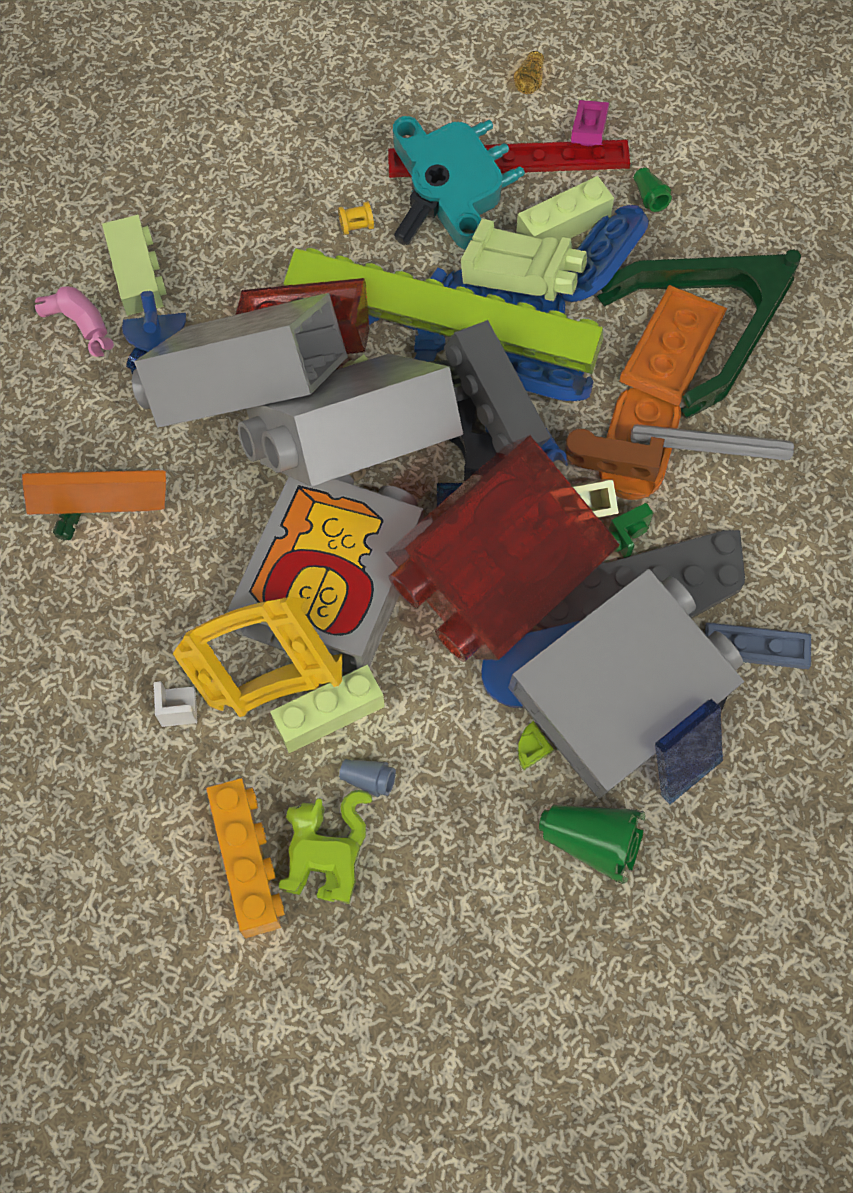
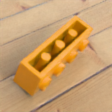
[206,778,285,939]

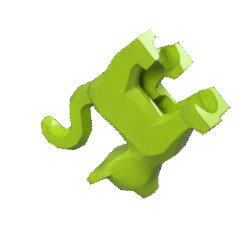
[279,790,372,904]

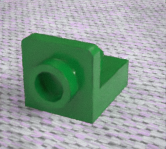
[607,502,654,558]

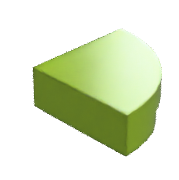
[518,721,554,770]

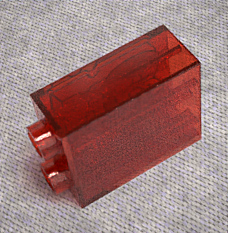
[386,435,620,662]

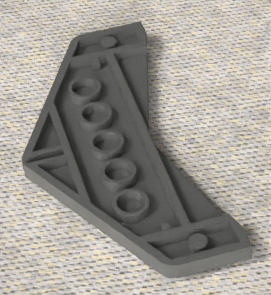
[484,530,745,629]

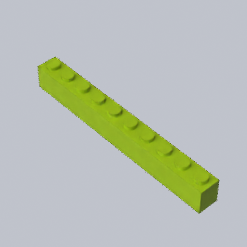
[283,248,604,374]

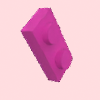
[571,100,609,146]

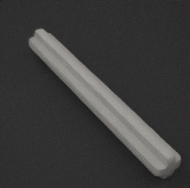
[631,424,794,460]

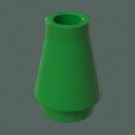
[633,167,672,212]

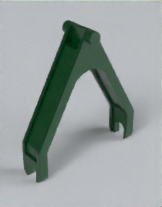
[597,249,801,419]

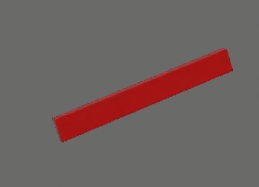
[388,139,631,178]

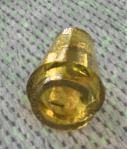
[514,51,544,94]

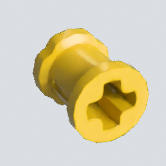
[338,201,374,235]

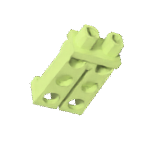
[461,219,587,301]

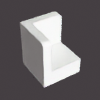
[154,681,197,727]

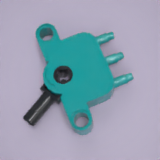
[393,116,525,250]

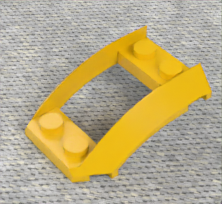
[173,597,342,717]

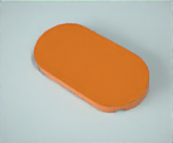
[599,388,681,500]

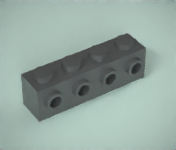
[444,320,551,464]

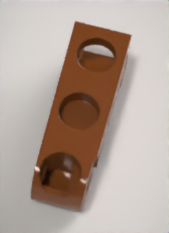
[565,429,665,482]

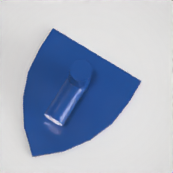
[122,291,186,352]

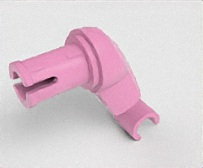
[35,286,114,357]

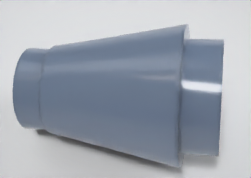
[339,759,396,797]

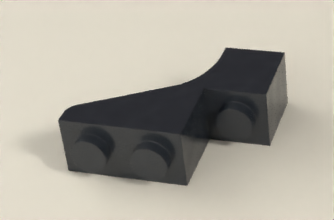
[449,398,502,484]

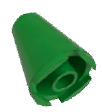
[539,804,646,884]

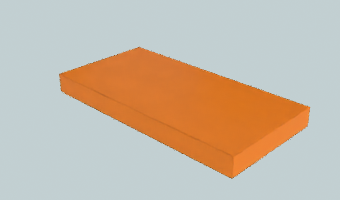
[619,285,727,406]
[22,470,166,515]

